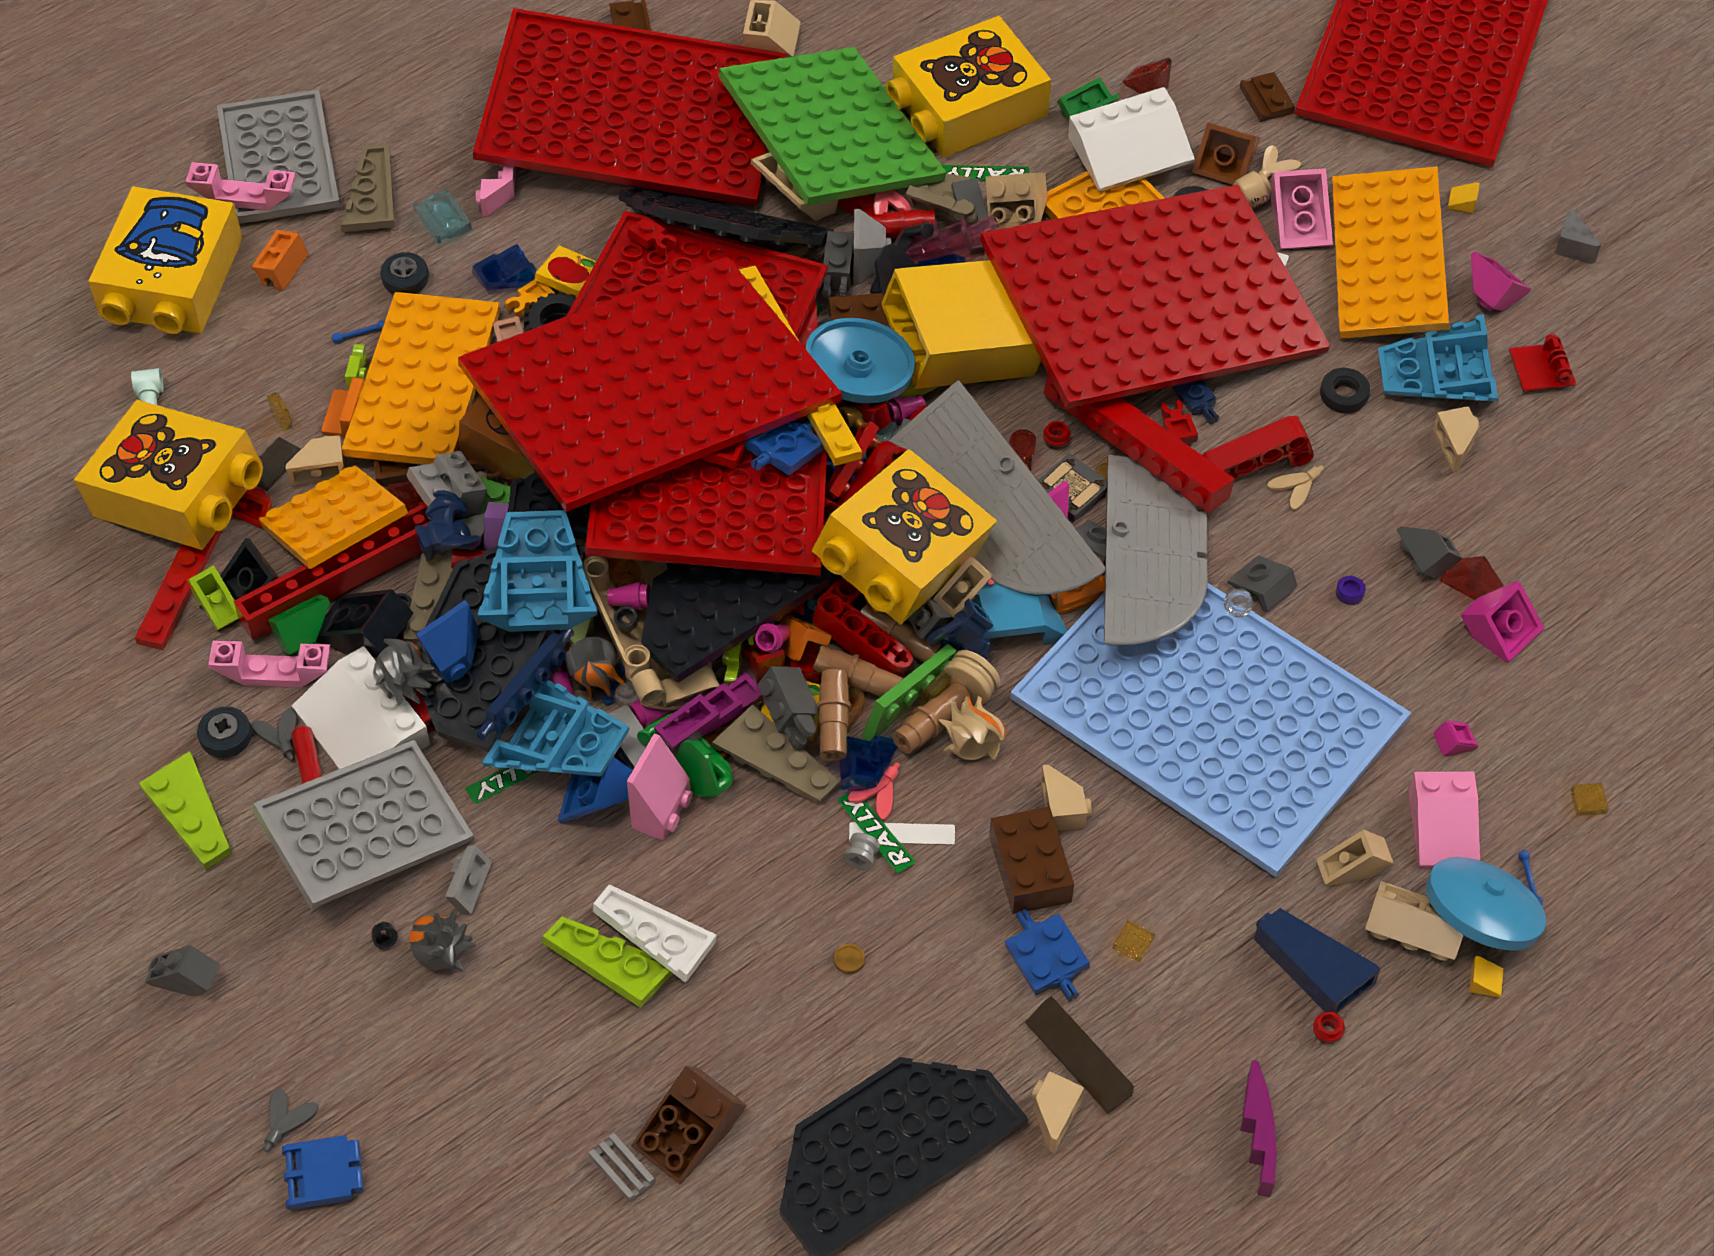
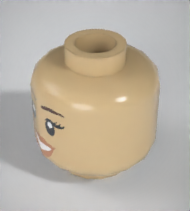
[1233,171,1272,209]

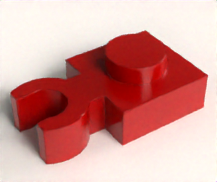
[628,216,676,256]
[1161,400,1198,444]
[790,642,819,681]

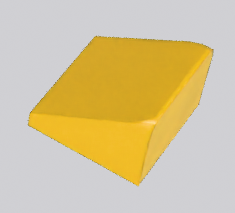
[1447,183,1480,213]
[1469,956,1503,998]

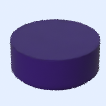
[1335,576,1366,605]

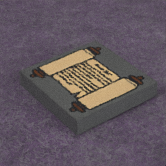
[1038,453,1107,522]

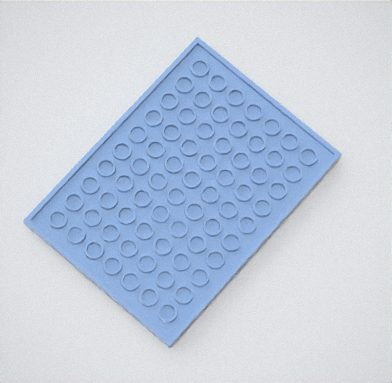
[1010,582,1411,877]

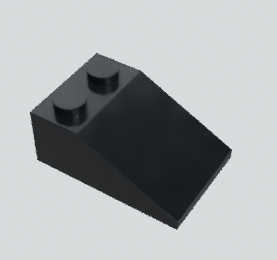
[316,589,414,657]

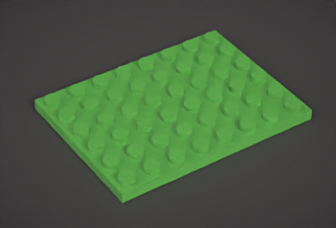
[718,47,947,206]

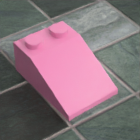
[1270,168,1333,250]
[627,734,693,841]
[1408,771,1480,868]

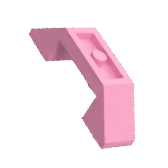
[185,162,296,211]
[476,164,517,217]
[208,641,331,687]

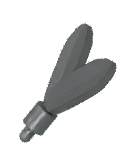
[252,708,297,761]
[263,1088,318,1152]

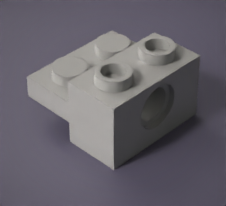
[406,451,487,518]

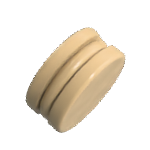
[943,650,1000,704]

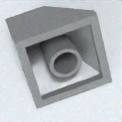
[853,209,891,285]

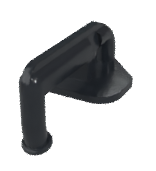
[870,222,934,298]

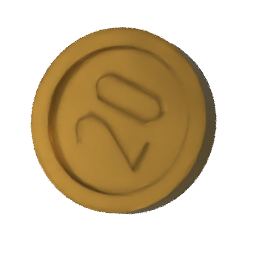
[834,944,865,974]

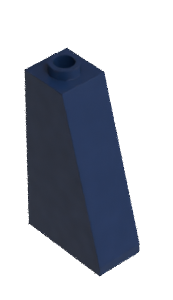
[1254,908,1380,1014]

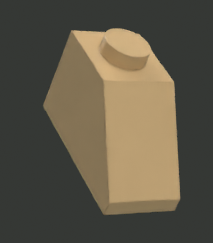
[1433,406,1480,472]
[286,435,345,486]
[933,556,993,618]
[1040,765,1092,831]
[1316,829,1394,886]
[1031,1071,1084,1154]

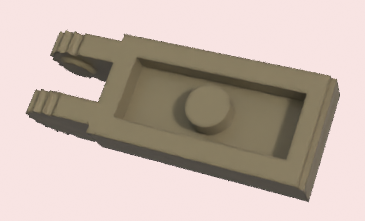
[906,185,979,226]

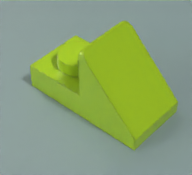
[188,565,238,630]

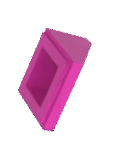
[1434,720,1478,756]

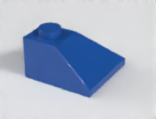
[416,600,479,684]
[557,757,633,824]

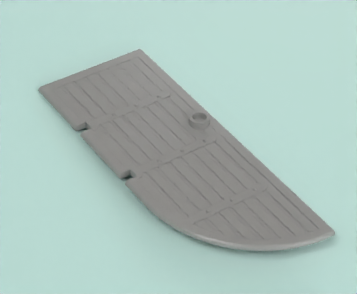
[889,380,1107,595]
[1104,455,1208,645]

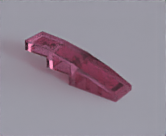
[905,214,999,261]

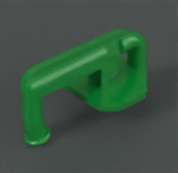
[637,713,733,797]

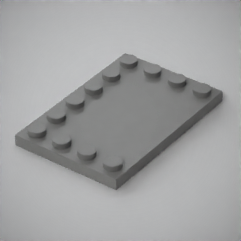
[217,89,340,224]
[252,740,474,909]

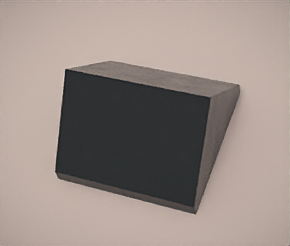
[220,538,278,600]

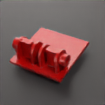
[1509,333,1577,392]

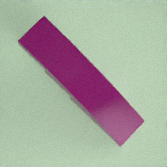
[654,672,763,750]
[1240,1060,1277,1197]

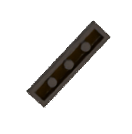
[1025,996,1134,1114]

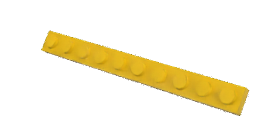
[739,266,862,466]

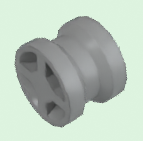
[844,833,880,870]

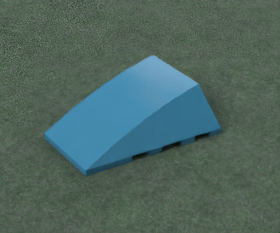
[1378,314,1498,402]
[477,510,597,632]
[958,582,1068,651]
[482,680,630,776]

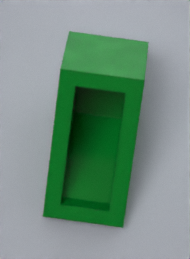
[268,594,330,655]

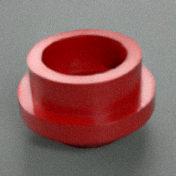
[1043,421,1071,447]
[1313,1012,1345,1043]

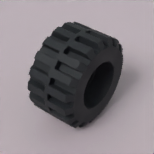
[523,292,576,332]

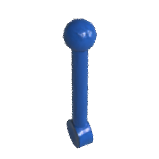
[332,320,385,344]
[602,664,625,706]
[1518,850,1543,905]

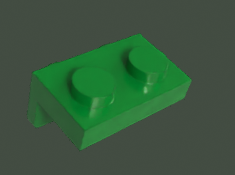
[1057,77,1120,121]

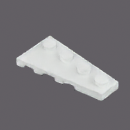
[593,884,717,983]

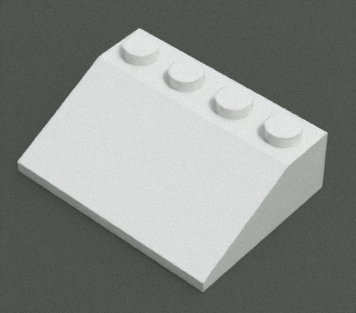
[1068,87,1195,192]
[292,646,430,770]

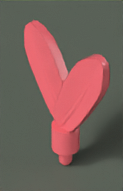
[873,190,911,215]
[848,763,900,820]

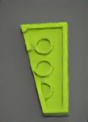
[139,751,232,870]
[542,916,673,1008]

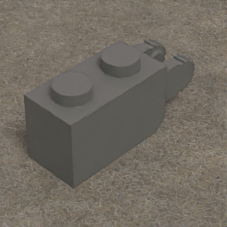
[823,231,854,299]
[757,666,819,749]

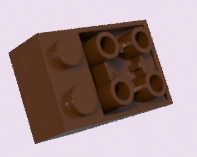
[631,1066,747,1184]

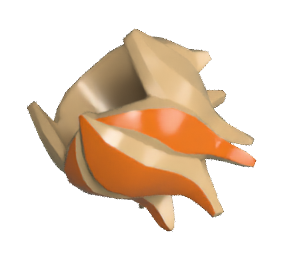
[938,696,1006,760]

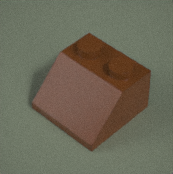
[1192,122,1260,185]

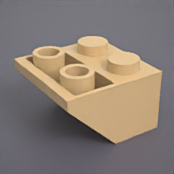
[743,0,800,58]
[986,172,1047,229]

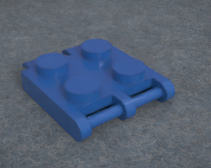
[282,1135,364,1210]

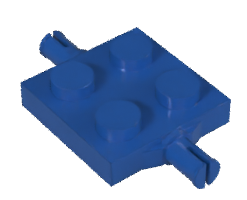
[745,420,825,475]
[1005,909,1090,1001]

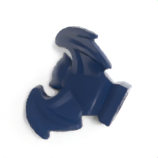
[415,490,481,561]
[926,598,994,665]

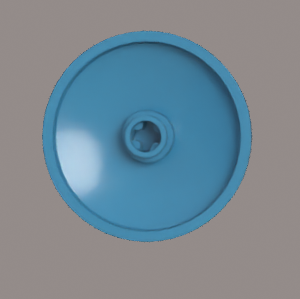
[805,318,915,403]
[1426,857,1546,951]

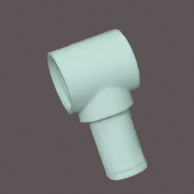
[131,368,164,405]

